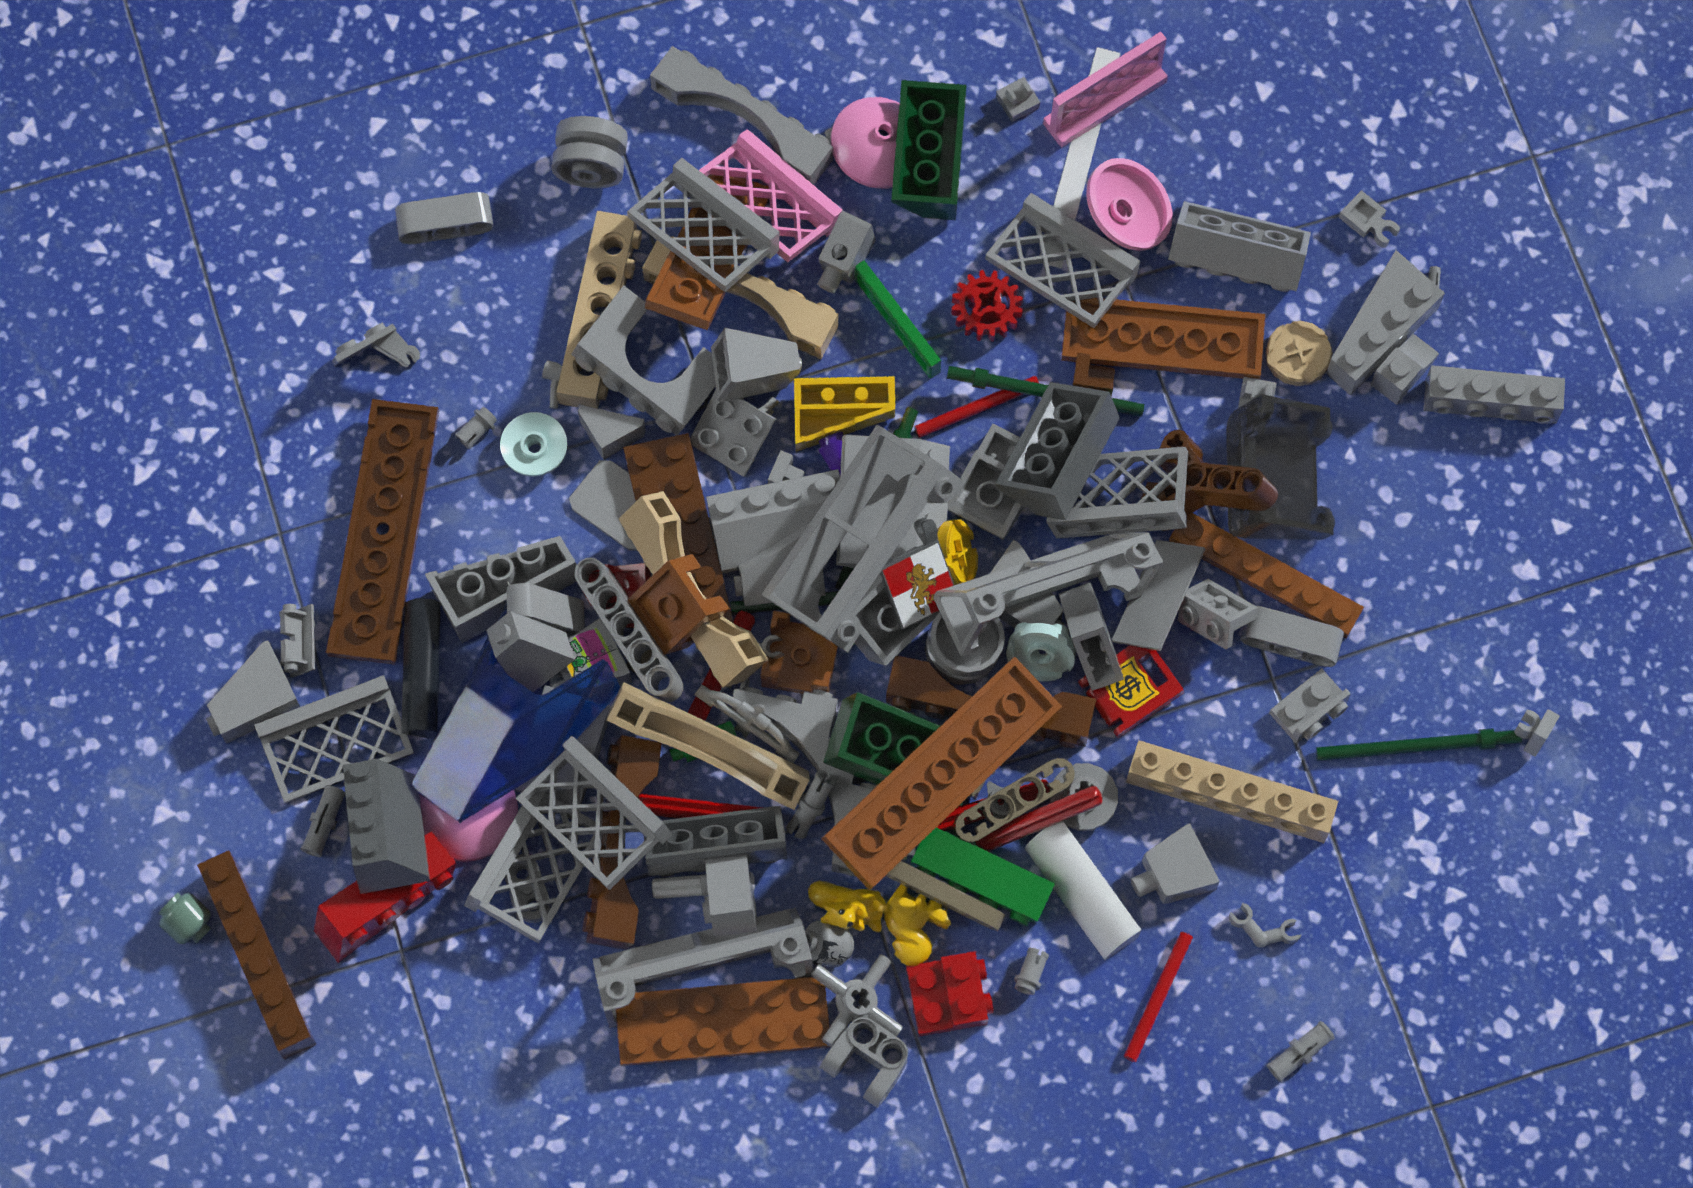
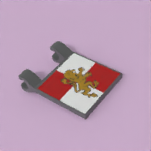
[867,518,955,629]

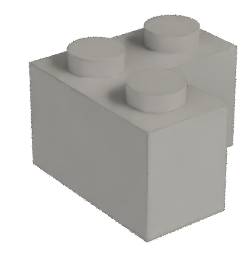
[700,854,758,937]

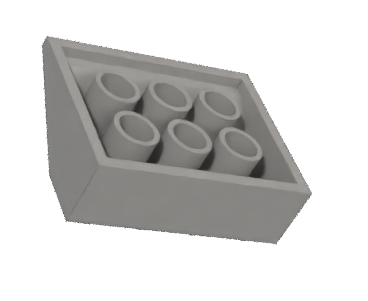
[836,435,950,568]

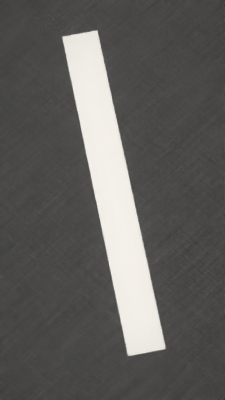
[1040,47,1120,269]

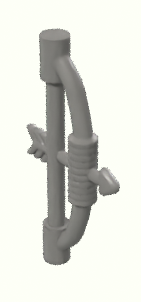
[694,684,800,763]

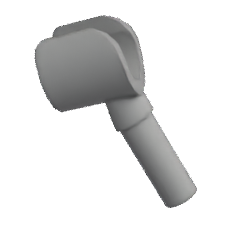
[542,360,562,409]

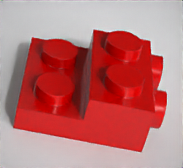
[906,951,994,1037]

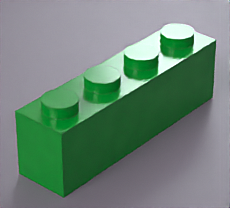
[911,827,1055,926]

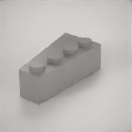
[1326,250,1445,395]
[425,536,577,643]

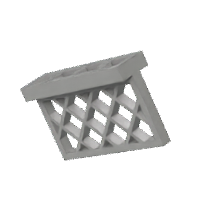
[627,158,780,292]
[985,193,1140,328]
[1047,447,1188,538]
[254,675,414,803]
[516,736,672,890]
[464,791,596,943]

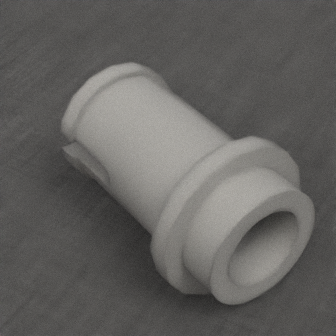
[455,407,497,449]
[1014,948,1049,995]

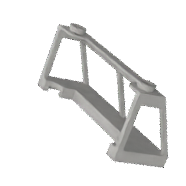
[761,425,964,652]
[933,532,1163,657]
[593,907,813,1028]

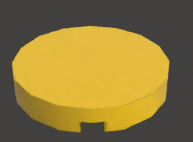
[938,519,978,585]

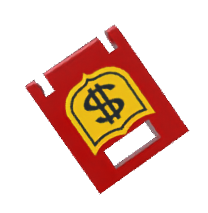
[1078,645,1184,738]

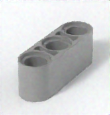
[395,192,493,244]
[507,583,585,639]
[1240,606,1344,667]

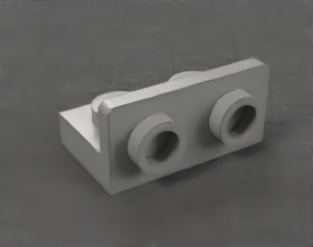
[1178,579,1258,649]
[1269,668,1351,743]

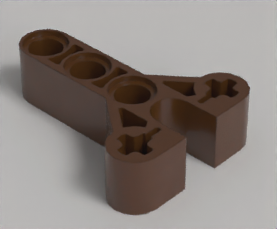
[1141,430,1278,531]

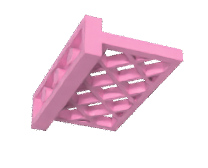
[1043,32,1168,148]
[699,129,842,263]

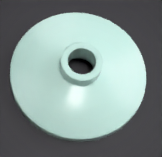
[500,412,567,477]

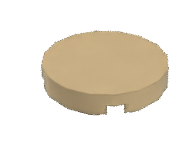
[1265,320,1333,386]

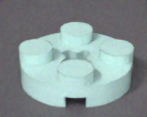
[1007,622,1076,681]

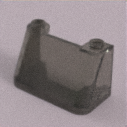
[1226,394,1335,540]

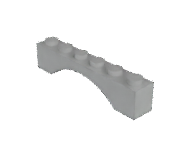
[650,46,833,185]

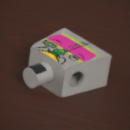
[548,618,632,697]

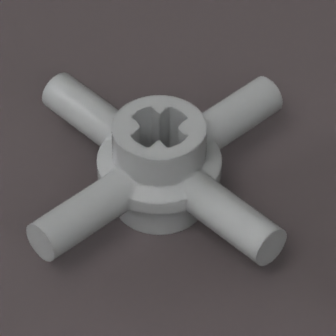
[810,954,903,1047]

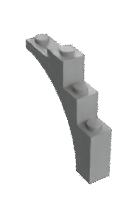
[732,687,877,877]

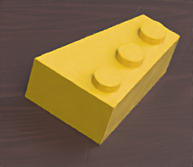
[794,376,895,452]

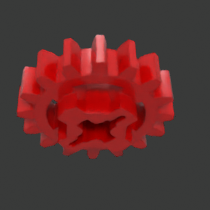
[951,270,1023,342]

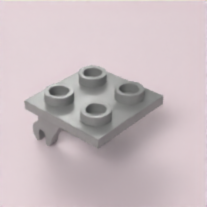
[332,322,420,368]
[690,390,779,477]

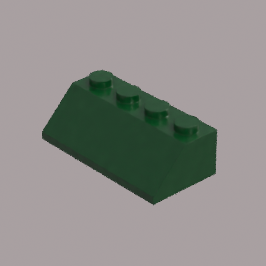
[891,80,967,220]

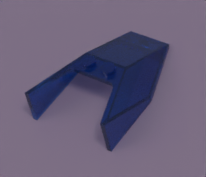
[410,603,621,823]

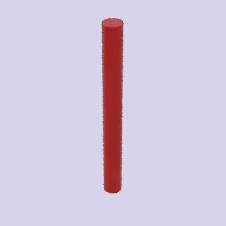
[914,376,1039,438]
[1123,932,1193,1062]

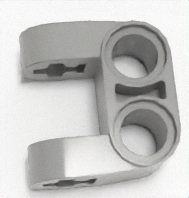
[819,1017,908,1108]

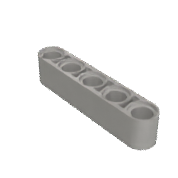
[574,558,683,702]

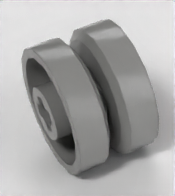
[551,116,628,188]
[924,612,1005,685]

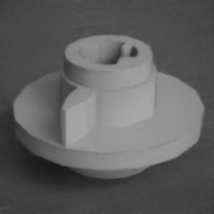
[1050,763,1118,831]

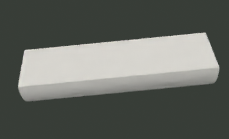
[1025,821,1141,960]

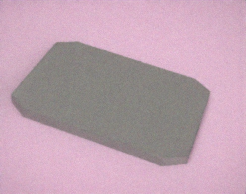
[569,460,638,551]

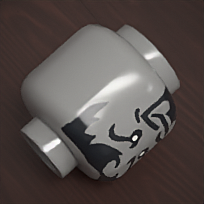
[805,920,854,968]

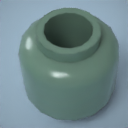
[158,893,211,944]

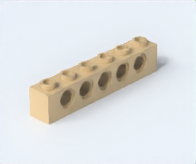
[556,211,642,409]
[1126,740,1338,843]

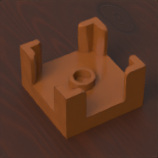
[628,554,730,655]
[761,611,838,694]

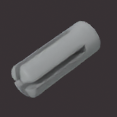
[1429,266,1441,287]

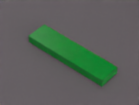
[854,260,941,379]

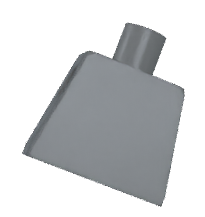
[817,210,876,293]
[1130,823,1220,904]

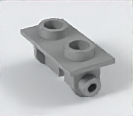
[279,604,316,678]

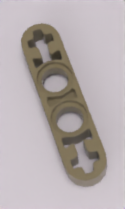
[953,758,1075,842]
[886,861,1005,931]

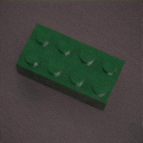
[823,692,962,808]

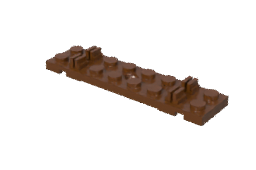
[326,399,439,665]

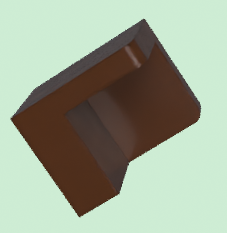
[1073,353,1115,397]

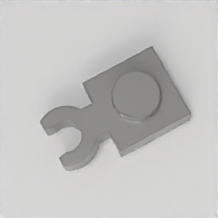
[1339,190,1400,248]

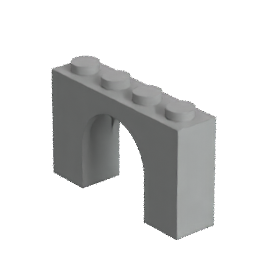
[571,286,715,435]

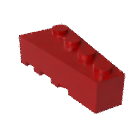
[314,831,456,963]

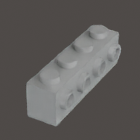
[1424,365,1565,424]

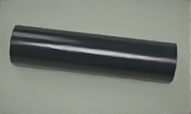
[401,598,441,739]

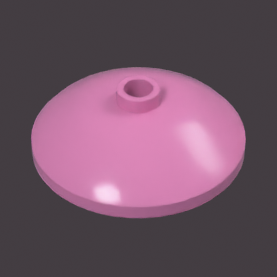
[830,97,900,189]
[1086,158,1173,251]
[419,760,518,862]

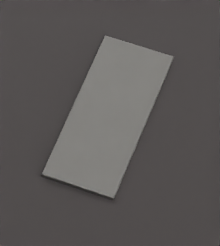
[1112,540,1205,651]

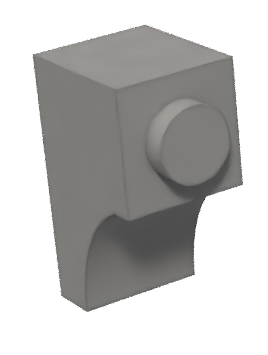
[1371,334,1439,405]

